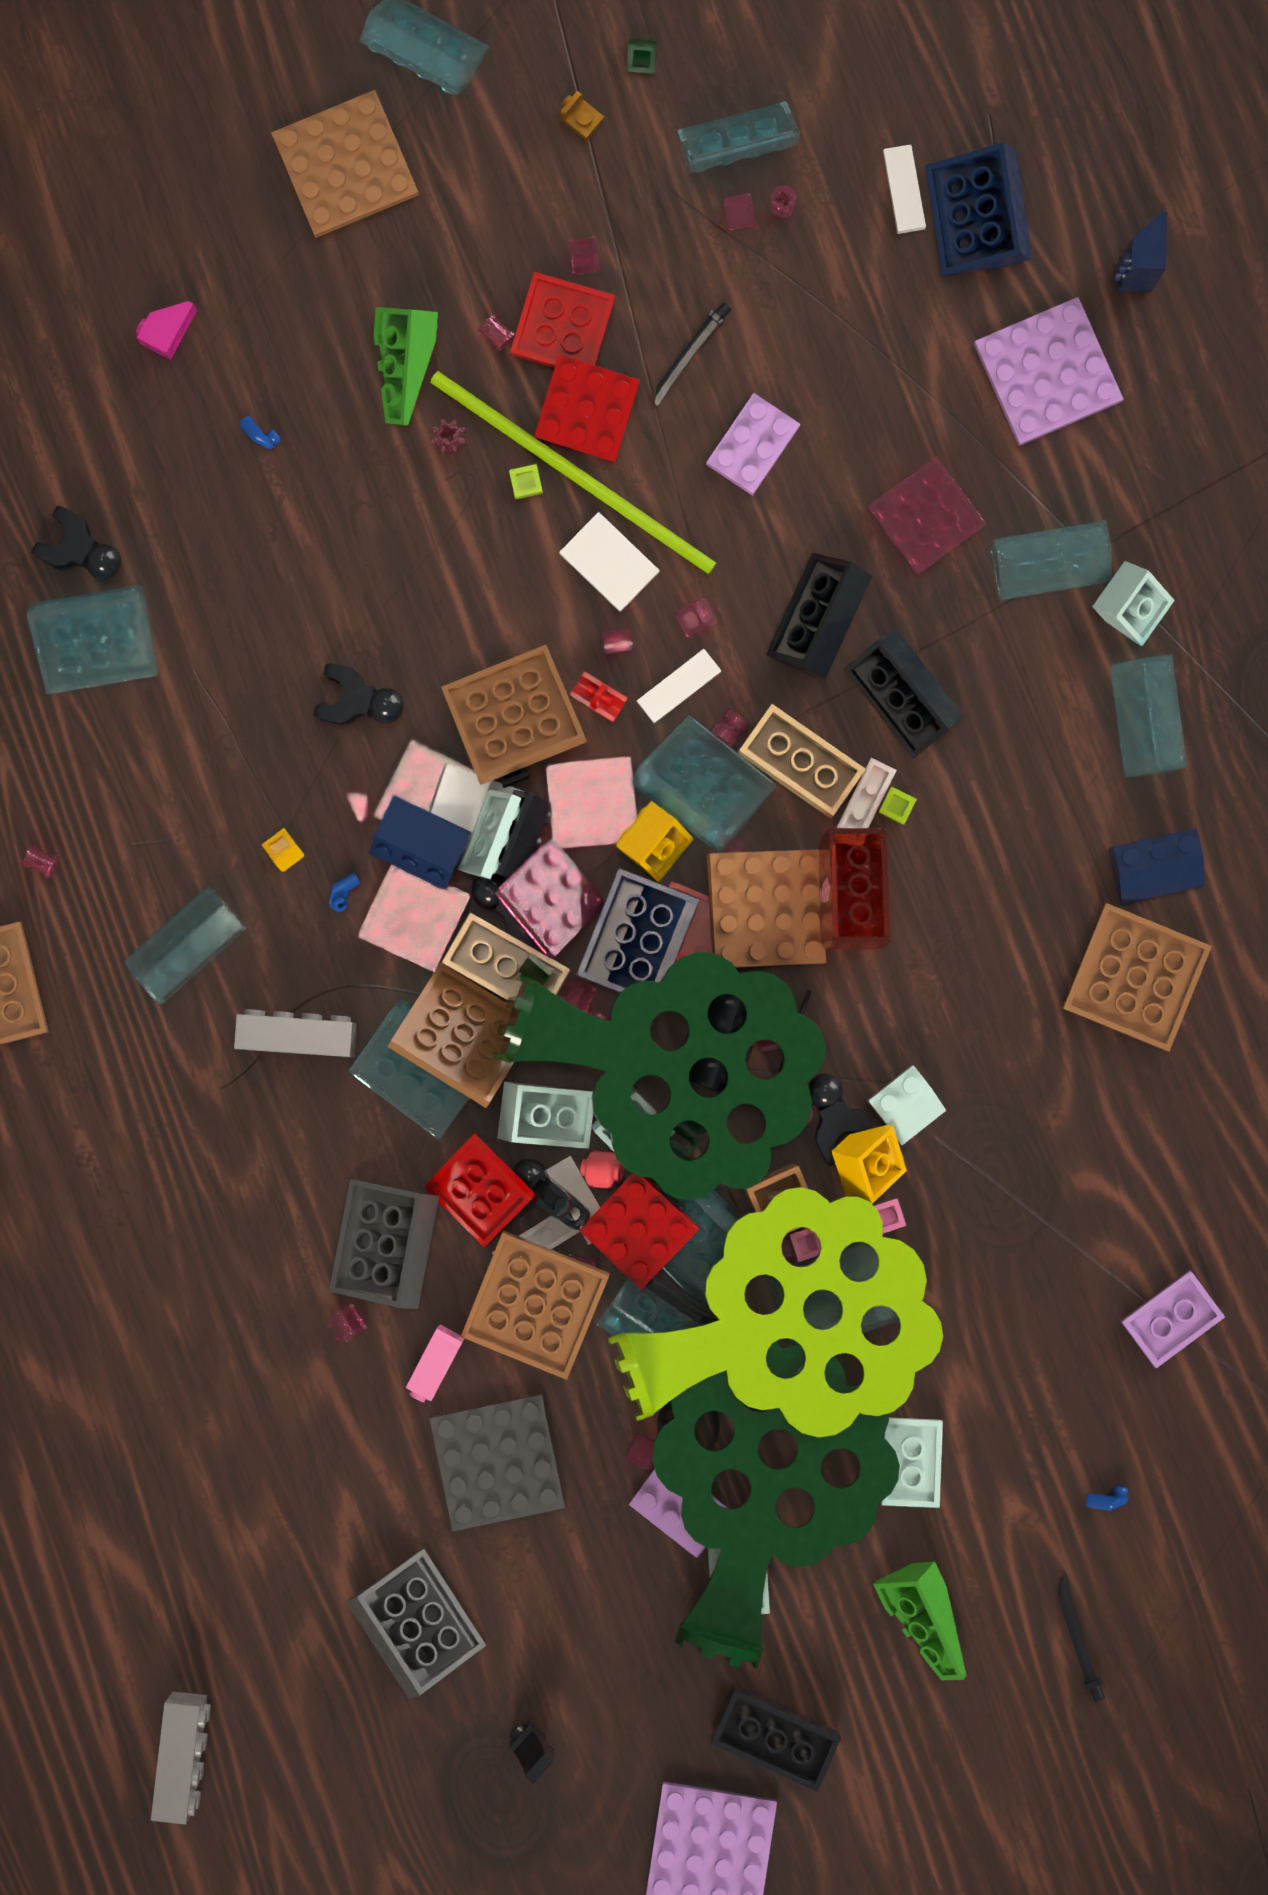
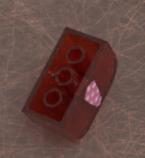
[819,828,890,950]

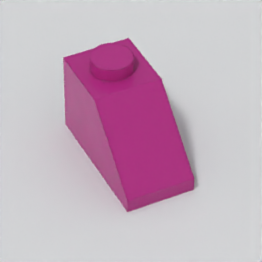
[136,301,197,360]

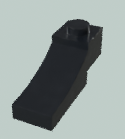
[509,1720,554,1784]

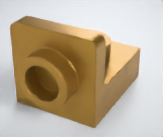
[560,91,604,141]

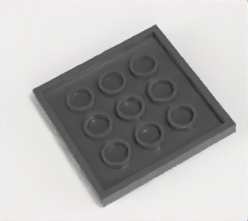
[429,1394,565,1532]

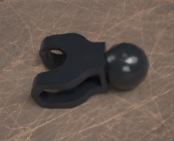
[31,506,121,579]
[313,663,404,726]
[471,874,563,948]
[808,1073,873,1166]
[512,1159,590,1230]

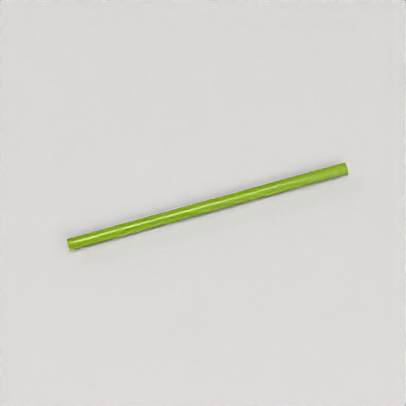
[430,371,716,574]

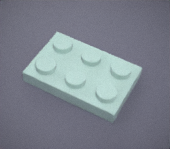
[458,790,521,879]
[881,1418,943,1508]

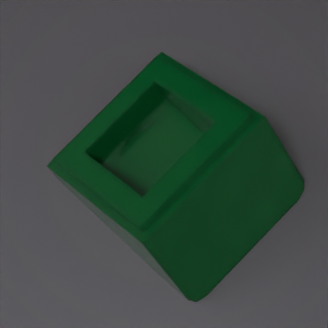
[627,39,657,74]
[519,954,553,985]

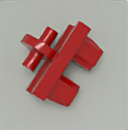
[569,671,628,723]

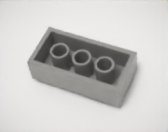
[234,1009,357,1058]
[151,1691,211,1825]

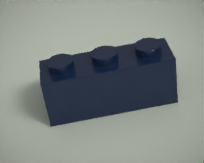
[1113,212,1167,291]
[369,795,471,890]
[1108,828,1205,904]

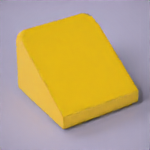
[262,828,304,872]

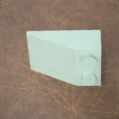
[497,1082,593,1149]

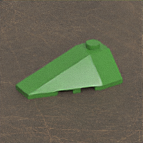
[374,307,438,425]
[873,1562,967,1680]

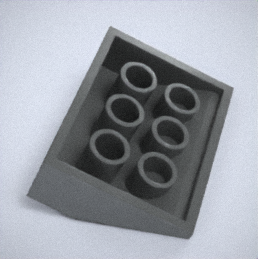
[329,1179,439,1309]
[346,1549,486,1699]

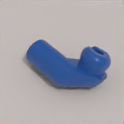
[240,416,281,449]
[329,872,361,912]
[1087,1486,1129,1511]

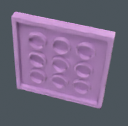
[974,297,1124,446]
[646,1781,777,1895]

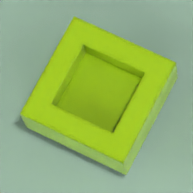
[509,464,543,500]
[878,787,917,825]

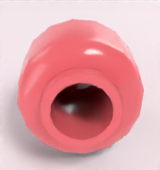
[580,1150,625,1189]

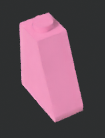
[406,1324,465,1402]

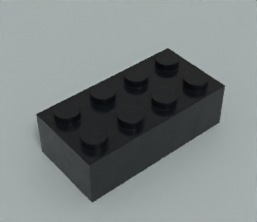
[710,1684,841,1792]

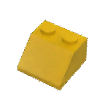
[616,801,694,883]
[832,1124,907,1204]

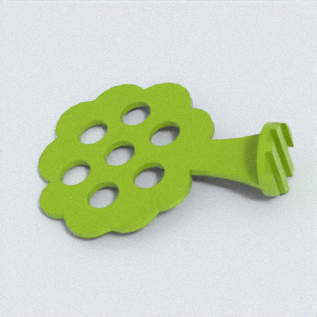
[608,1187,943,1437]

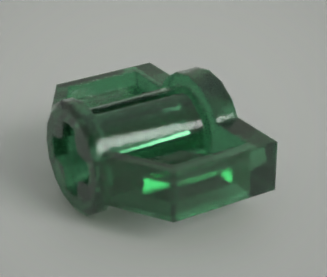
[670,1120,706,1160]

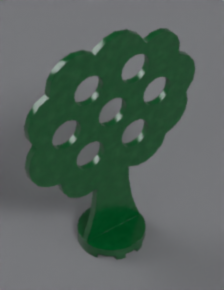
[493,952,826,1200]
[652,1341,900,1669]

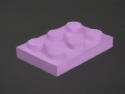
[706,393,800,496]
[1120,1270,1225,1368]
[629,1469,728,1558]

